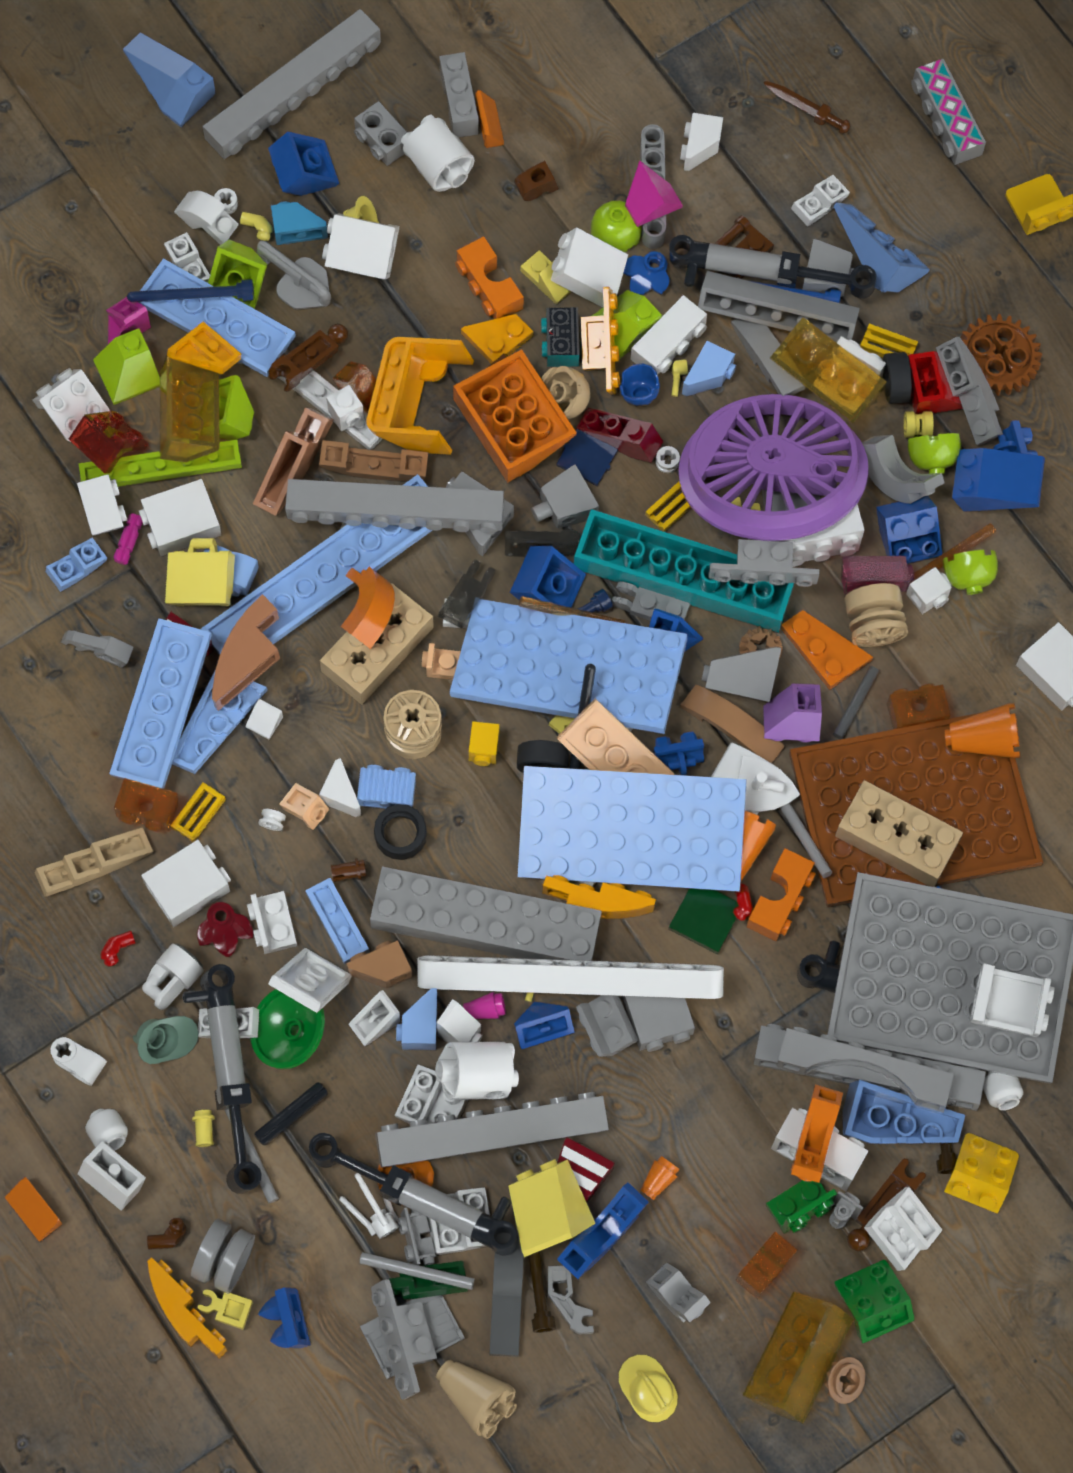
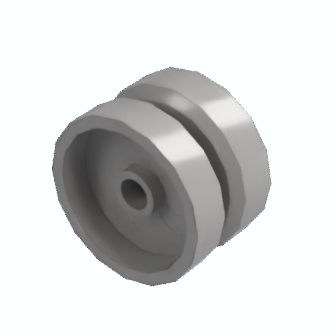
[191,1218,255,1294]

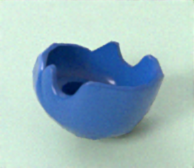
[620,363,660,406]

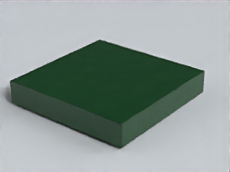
[668,888,739,955]

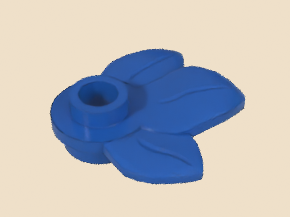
[623,251,669,295]

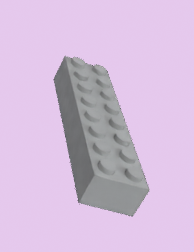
[370,867,602,961]

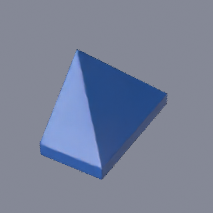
[514,1002,575,1049]

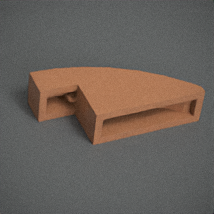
[253,408,334,516]
[212,594,280,711]

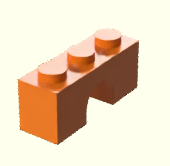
[455,236,524,319]
[746,848,816,941]

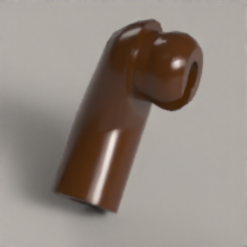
[147,1218,186,1250]

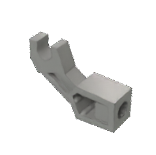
[61,630,133,668]
[548,1266,594,1335]

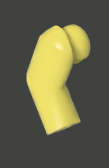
[240,212,273,241]

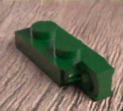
[389,1261,468,1299]

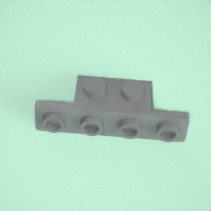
[709,539,819,587]
[371,1279,437,1400]

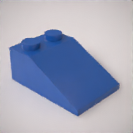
[952,448,1045,511]

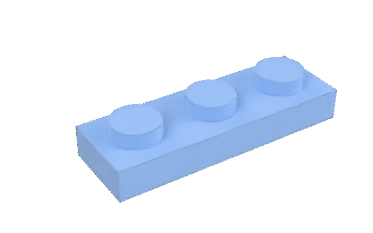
[305,878,369,965]

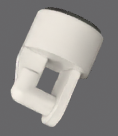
[142,943,204,1010]

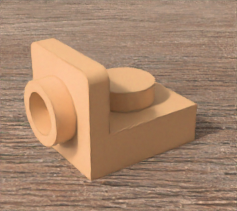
[422,643,461,680]
[279,783,329,830]

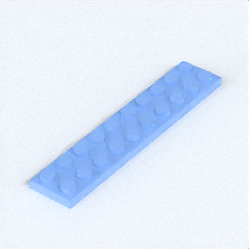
[201,474,433,655]

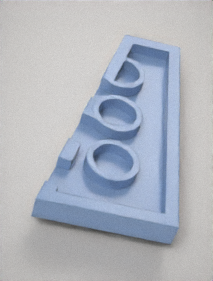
[172,672,267,774]

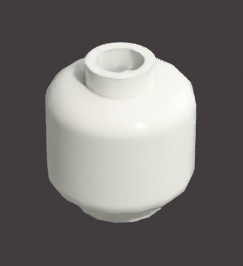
[983,1071,1023,1110]
[85,1109,128,1151]

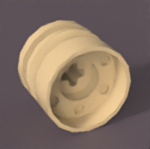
[844,583,908,647]
[383,690,442,759]

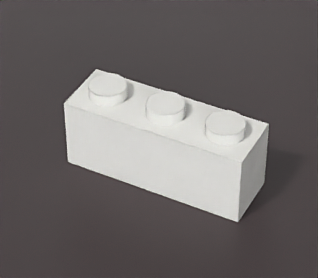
[631,295,707,374]

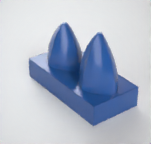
[258,1287,311,1349]

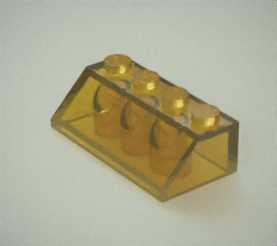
[770,317,886,423]
[160,355,220,462]
[742,1292,854,1424]

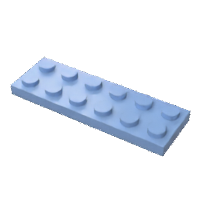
[138,258,296,377]
[109,619,212,790]

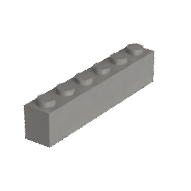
[698,271,860,343]

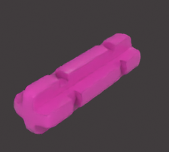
[114,513,143,565]

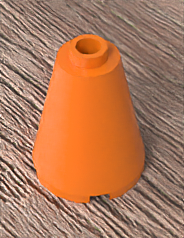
[945,703,1020,758]
[741,811,776,881]

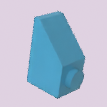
[271,202,328,245]

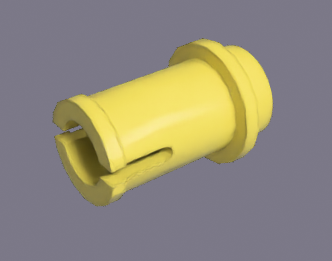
[192,1110,215,1147]

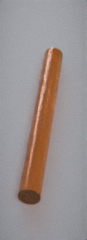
[903,523,996,588]
[519,596,625,623]

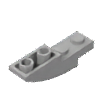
[936,337,1003,445]

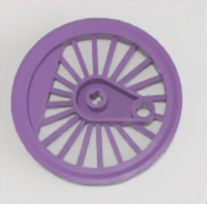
[679,394,868,541]

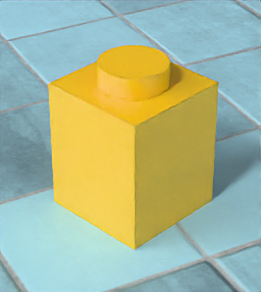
[469,721,500,766]

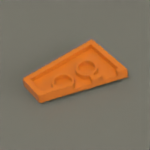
[780,610,873,690]

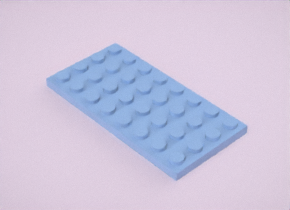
[450,598,687,734]
[518,766,747,891]

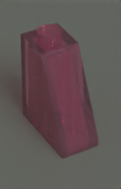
[841,556,914,596]

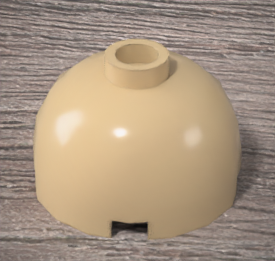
[541,366,591,419]

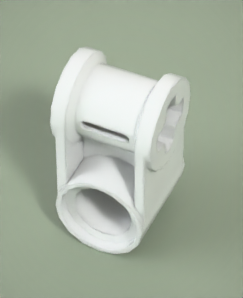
[51,1037,107,1086]

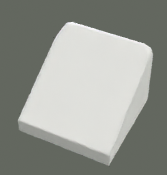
[246,699,283,740]

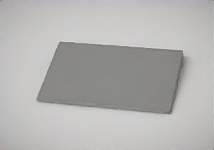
[360,1295,464,1379]

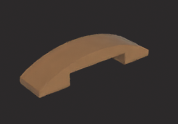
[319,440,428,481]
[680,685,785,764]

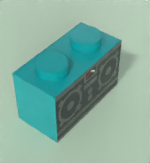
[541,307,579,367]

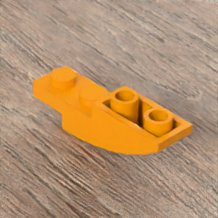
[542,875,656,919]
[147,1257,227,1359]

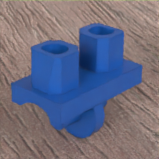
[993,420,1038,455]
[654,732,704,776]

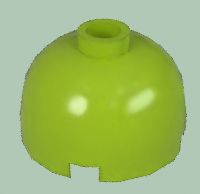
[591,200,642,253]
[907,433,961,474]
[942,550,998,595]

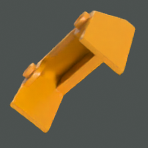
[366,337,474,455]

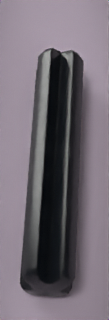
[254,1082,328,1146]

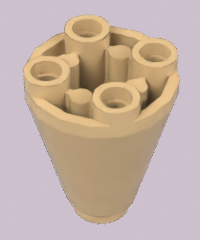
[436,1360,517,1439]

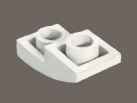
[791,175,850,227]
[164,232,210,283]
[198,1007,259,1038]

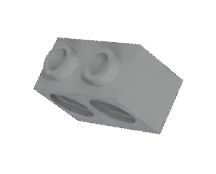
[354,101,407,166]

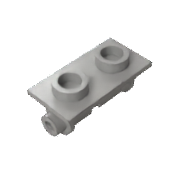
[829,1191,863,1229]
[398,1207,436,1266]

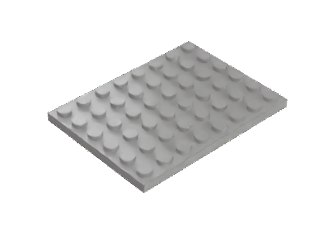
[827,872,1073,1084]

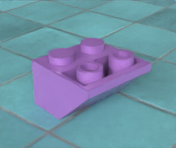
[763,684,822,742]

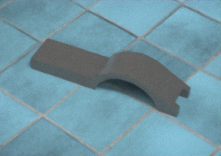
[489,1229,524,1357]

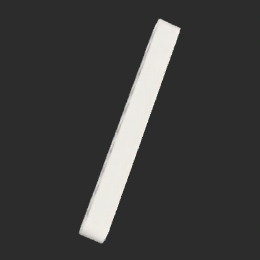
[417,956,724,999]

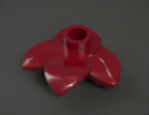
[197,902,253,957]

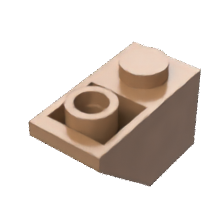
[346,940,412,989]

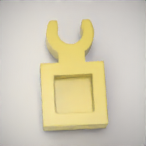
[198,1290,253,1330]

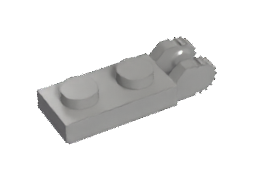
[611,581,690,621]

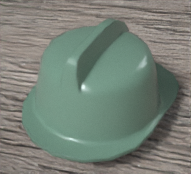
[133,1016,199,1064]

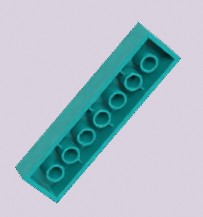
[574,509,795,633]

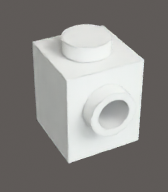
[326,385,364,431]
[906,567,952,615]

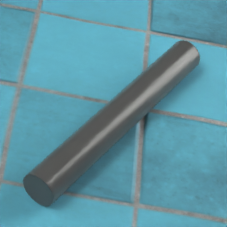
[833,666,879,739]

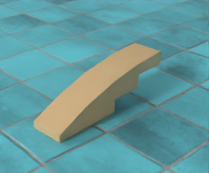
[35,827,153,897]

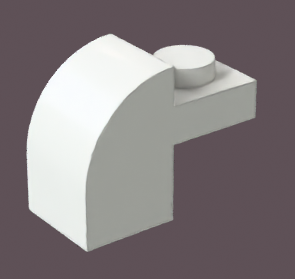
[174,191,239,245]

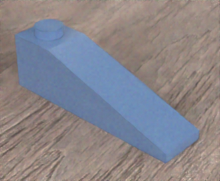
[123,32,216,127]
[834,202,930,293]
[843,1080,965,1144]

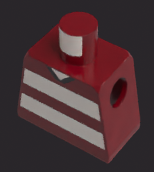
[557,1137,615,1203]

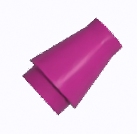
[463,991,506,1019]

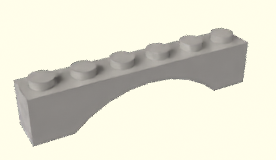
[777,1027,954,1113]

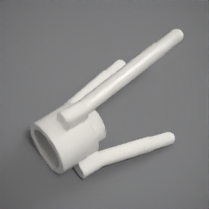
[339,1173,399,1239]

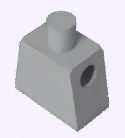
[802,239,864,297]
[531,464,599,528]

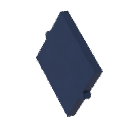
[556,429,618,486]

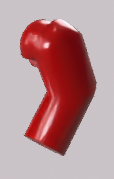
[733,884,753,921]
[100,931,136,967]

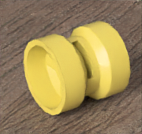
[903,411,933,438]

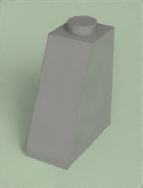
[446,472,514,556]
[701,646,781,702]

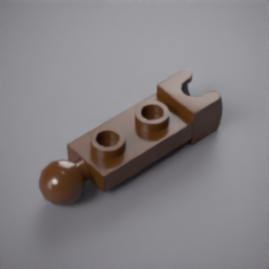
[269,324,348,392]
[847,1158,926,1251]

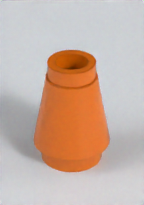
[640,1156,680,1200]

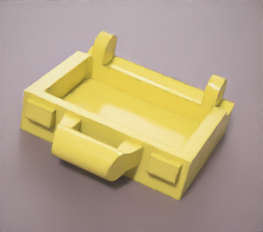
[165,538,235,606]

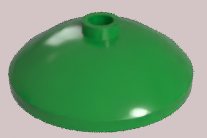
[250,989,325,1069]

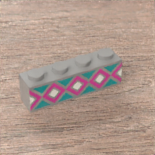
[911,59,986,165]

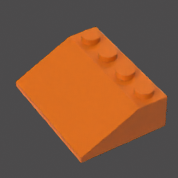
[453,349,577,483]

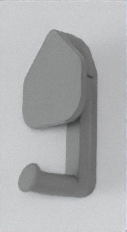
[256,241,331,310]

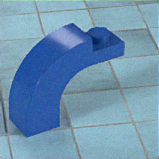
[557,1182,649,1279]

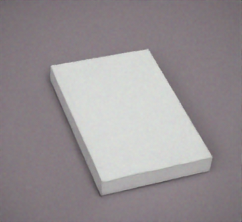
[269,948,352,1013]

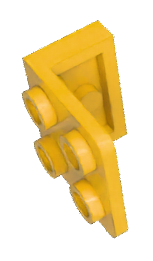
[1005,174,1073,235]
[944,1133,1019,1214]

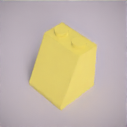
[508,1159,596,1257]

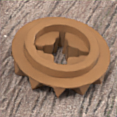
[739,626,783,659]
[824,1356,865,1404]

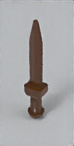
[764,81,850,134]

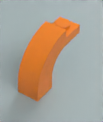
[340,566,395,649]
[791,1084,843,1183]

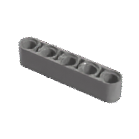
[640,124,666,249]

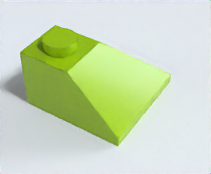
[208,239,267,309]
[592,290,662,358]
[93,328,163,405]
[191,375,254,440]

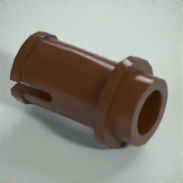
[331,858,367,882]

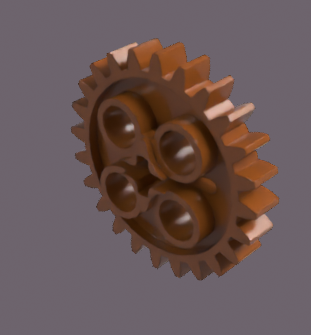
[961,314,1042,396]

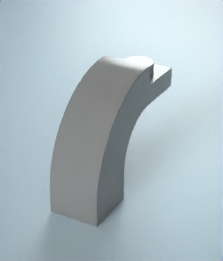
[862,435,945,504]

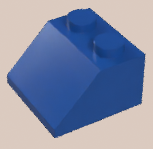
[268,132,339,196]
[509,546,586,614]

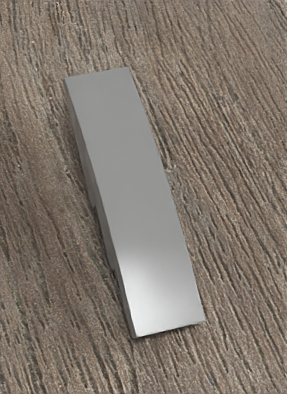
[731,319,806,396]

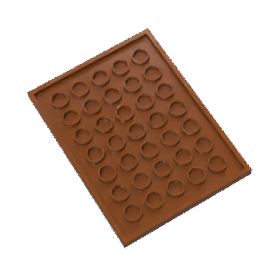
[789,713,1043,907]

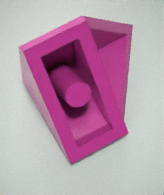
[625,160,683,227]
[106,297,151,344]

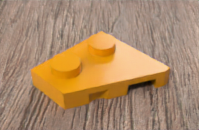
[461,314,534,364]
[167,321,242,374]

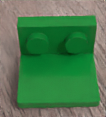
[765,1180,838,1234]
[834,1260,915,1344]

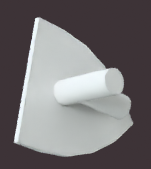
[738,755,800,812]

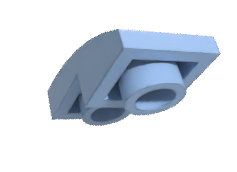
[45,538,107,592]

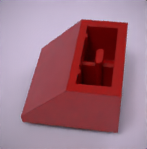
[908,351,963,414]

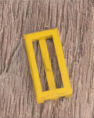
[860,323,918,358]
[645,482,691,532]
[170,782,226,842]

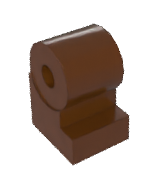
[514,161,559,201]

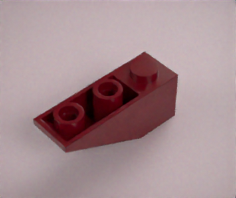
[576,407,663,463]

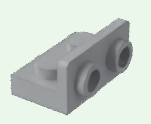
[576,995,638,1057]

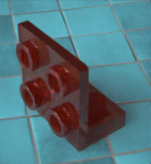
[68,411,148,474]

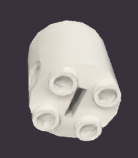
[401,115,475,192]
[435,1042,519,1100]

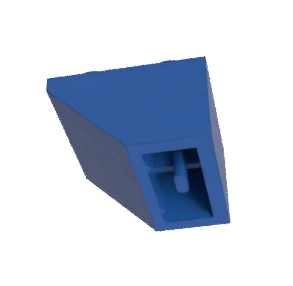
[876,495,942,567]

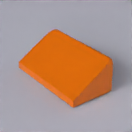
[476,90,504,148]
[5,1177,62,1242]

